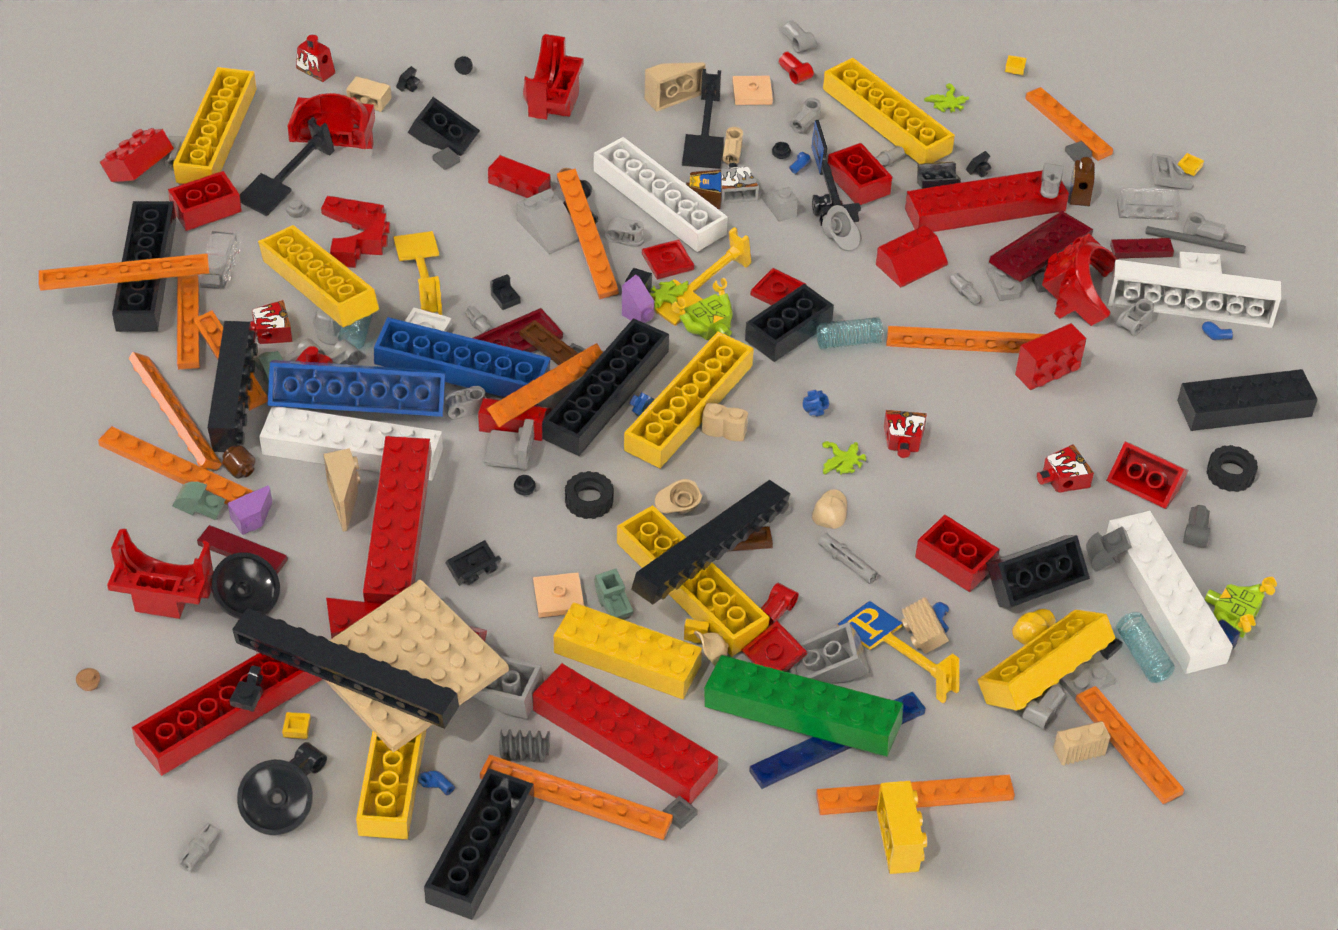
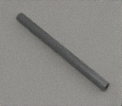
[1145,226,1246,253]

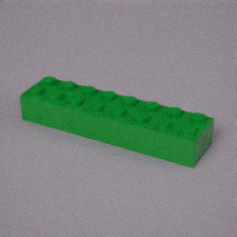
[704,655,903,757]

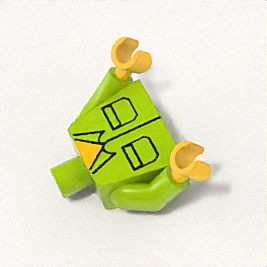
[671,278,733,340]
[1204,577,1277,638]

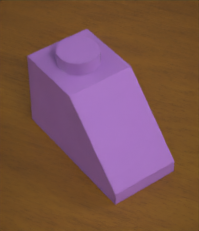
[622,275,655,323]
[228,485,272,535]

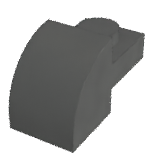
[1086,526,1132,572]

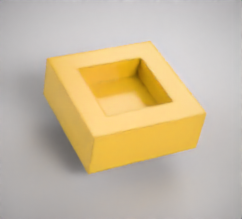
[1005,55,1027,75]
[1178,153,1204,176]
[684,618,709,643]
[282,712,311,739]

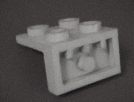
[484,419,534,469]

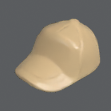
[655,479,702,514]
[812,489,847,529]
[694,631,729,667]

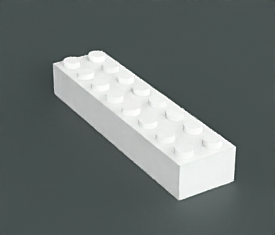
[594,137,728,252]
[1108,260,1281,328]
[259,406,443,481]
[1106,511,1233,674]

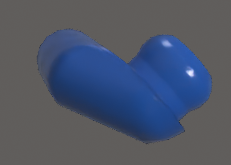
[789,152,811,174]
[1202,321,1233,340]
[932,602,949,633]
[418,771,455,795]

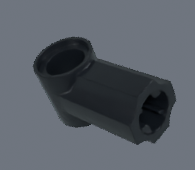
[289,742,327,775]

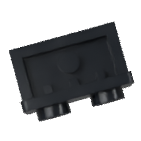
[917,162,961,189]
[445,540,502,586]

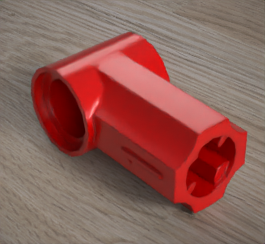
[778,51,814,84]
[760,582,799,627]

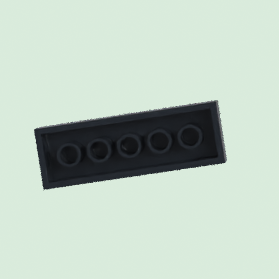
[207,321,258,452]
[1177,369,1318,431]
[424,768,534,920]

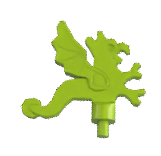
[924,83,969,113]
[650,280,689,310]
[822,441,866,475]

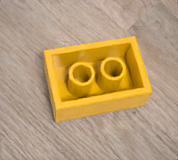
[876,781,927,874]

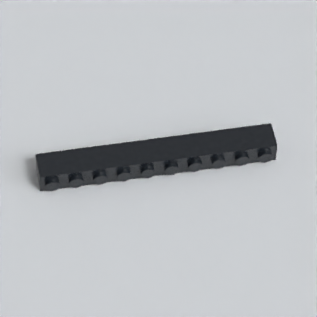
[631,479,791,605]
[232,608,459,729]

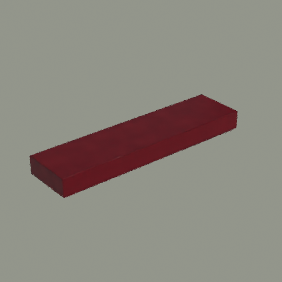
[197,525,288,574]

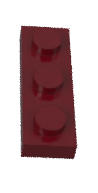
[1110,238,1174,259]

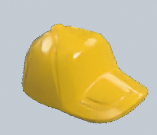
[1012,609,1056,645]

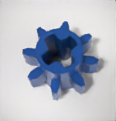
[803,389,829,416]
[629,392,655,416]

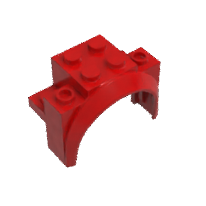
[523,34,584,120]
[287,93,375,149]
[1042,234,1118,326]
[107,528,214,619]

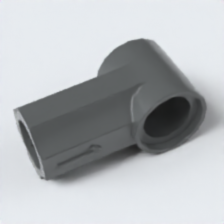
[1183,505,1210,548]

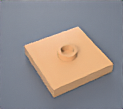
[732,76,773,105]
[533,573,584,618]

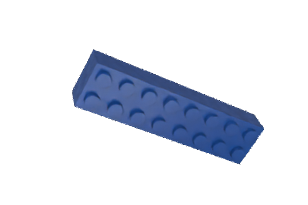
[374,317,551,405]
[268,360,446,417]

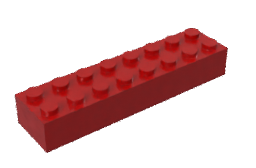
[905,170,1069,232]
[363,436,432,604]
[131,653,322,776]
[533,663,718,804]

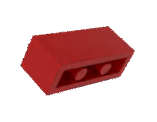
[488,155,551,198]

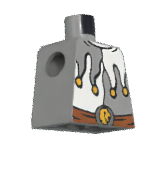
[721,163,759,204]

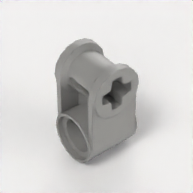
[1040,163,1064,198]
[605,217,645,247]
[1117,299,1154,336]
[444,386,486,419]

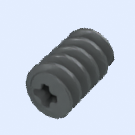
[499,729,550,762]

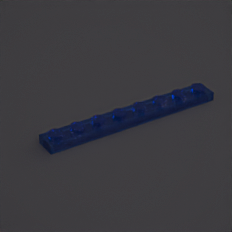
[749,691,926,789]

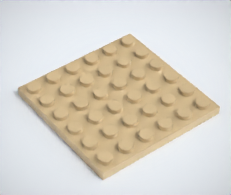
[325,579,509,752]

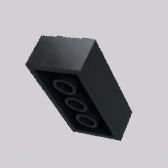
[745,284,834,362]
[986,535,1090,607]

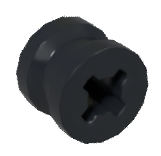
[812,194,831,215]

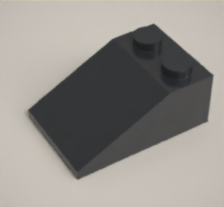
[408,96,480,156]

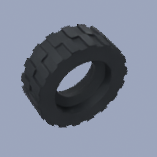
[1206,445,1258,492]
[565,471,614,519]

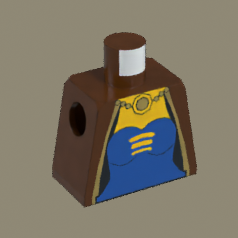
[1070,157,1095,207]
[683,170,721,209]

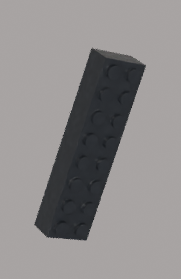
[112,201,177,332]
[542,318,669,456]

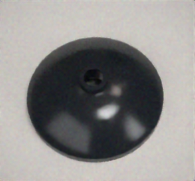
[211,552,280,619]
[237,759,313,835]

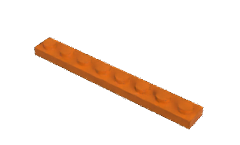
[557,168,619,299]
[39,253,210,291]
[886,326,1045,353]
[487,343,603,427]
[129,352,222,470]
[98,426,254,505]
[480,754,673,840]
[816,774,1015,815]

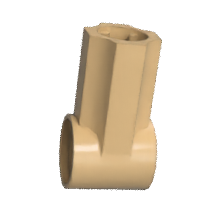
[723,127,743,165]

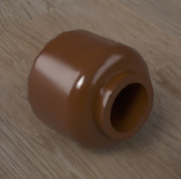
[222,445,256,478]

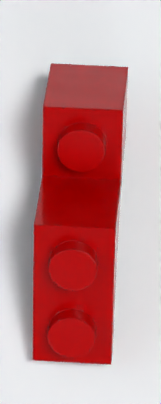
[330,213,390,268]

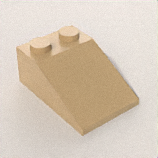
[645,62,706,112]
[323,448,361,532]

